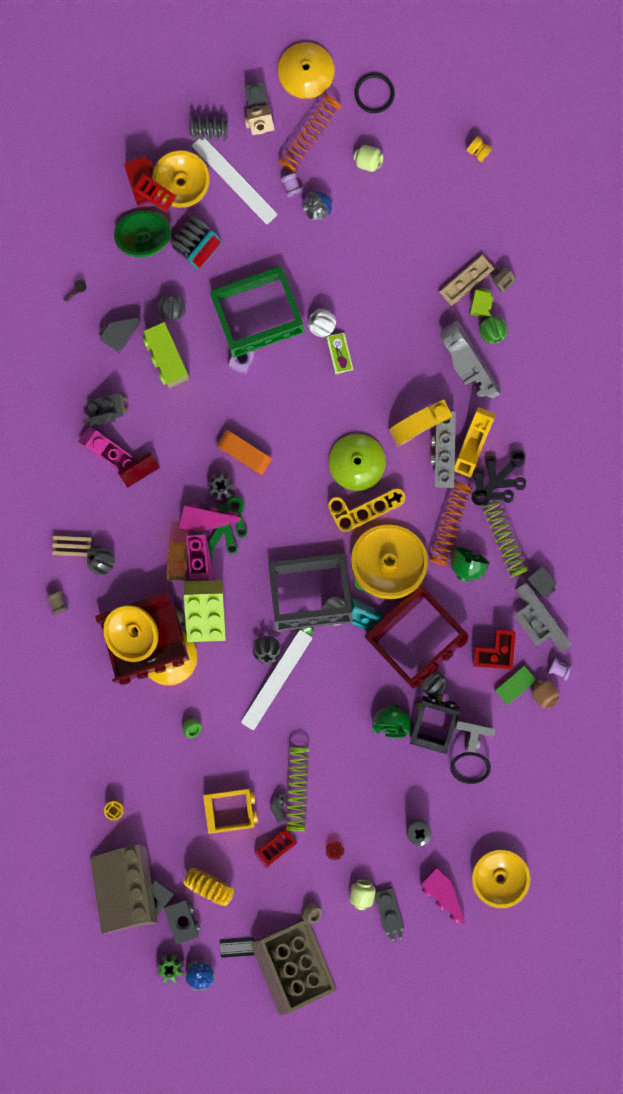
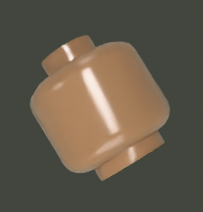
[531,680,560,709]

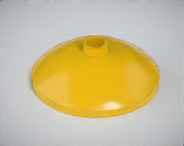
[278,42,334,99]
[152,151,210,208]
[103,605,158,662]
[149,631,198,685]
[472,850,530,908]

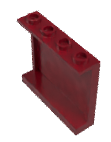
[95,592,190,685]

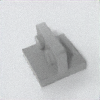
[455,721,496,753]

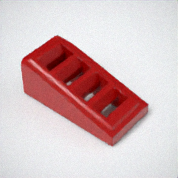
[133,174,177,213]
[254,828,298,868]

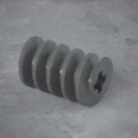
[189,115,228,141]
[170,216,210,259]
[406,820,432,846]

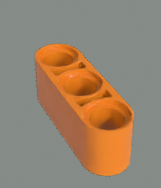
[216,430,273,475]

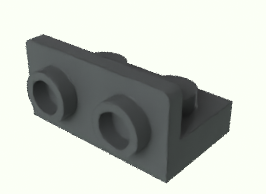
[83,394,123,427]

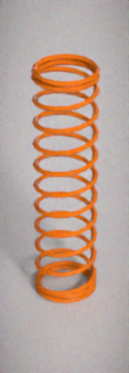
[279,95,342,173]
[429,482,473,566]

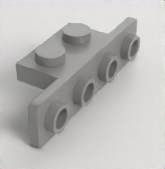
[431,411,456,488]
[514,583,571,652]

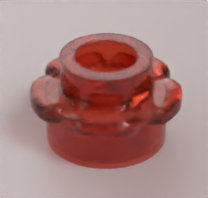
[326,841,345,860]

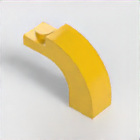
[388,399,453,447]
[454,407,496,478]

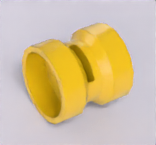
[466,136,493,163]
[104,800,124,820]

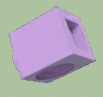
[228,351,255,375]

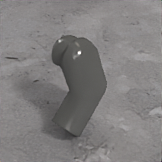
[270,794,287,823]

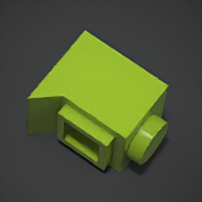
[470,288,494,319]

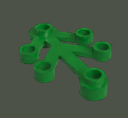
[195,496,248,560]

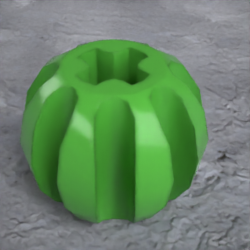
[479,317,508,344]
[155,955,184,983]

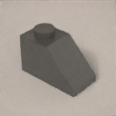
[99,318,141,354]

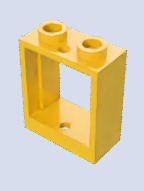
[203,788,258,834]

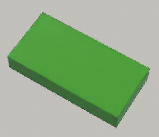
[495,666,537,705]

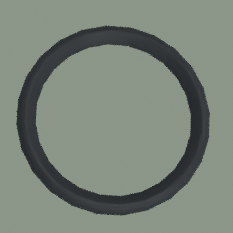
[355,74,395,114]
[450,752,491,784]

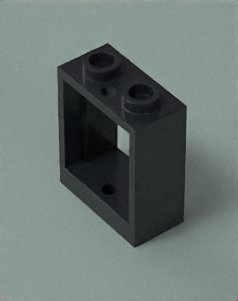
[410,695,460,754]

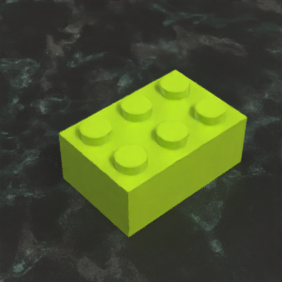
[142,322,190,388]
[184,580,226,642]

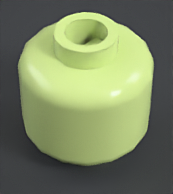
[354,145,383,172]
[349,880,376,910]

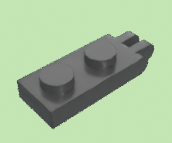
[375,888,404,942]

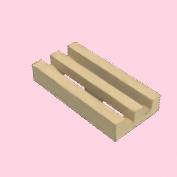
[52,536,92,557]

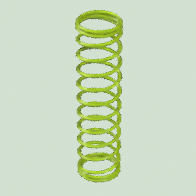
[481,500,529,578]
[286,747,310,831]

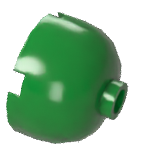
[450,547,490,582]
[372,704,411,738]

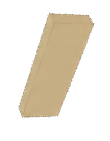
[439,255,495,307]

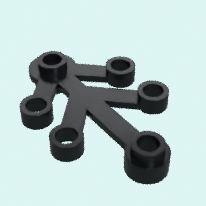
[471,450,526,506]

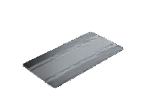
[220,937,255,958]

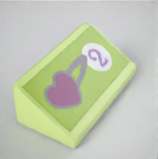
[326,333,354,375]

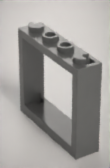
[268,553,353,632]

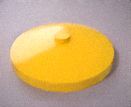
[351,525,428,599]

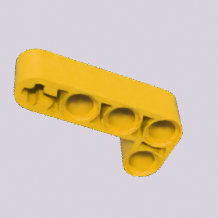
[328,489,406,533]

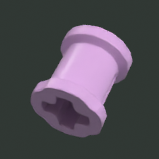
[281,173,303,198]
[548,658,573,681]

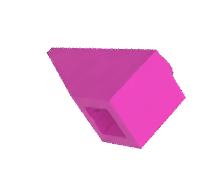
[78,427,137,471]
[179,503,241,533]
[186,534,214,581]
[420,867,465,925]

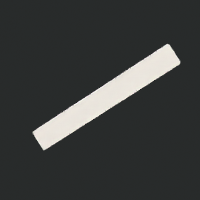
[192,138,277,224]
[241,630,312,730]

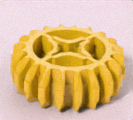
[183,868,234,906]

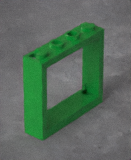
[210,266,305,358]

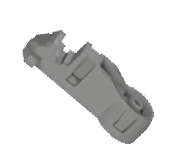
[440,321,502,398]

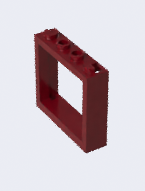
[364,584,469,689]

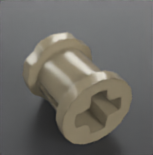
[46,591,69,615]

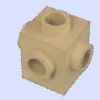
[244,104,274,135]

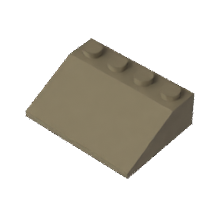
[90,845,157,934]
[250,920,337,1015]

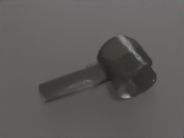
[63,280,86,302]

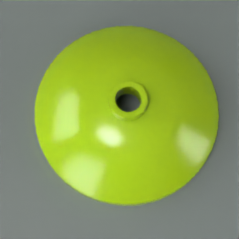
[328,434,386,491]

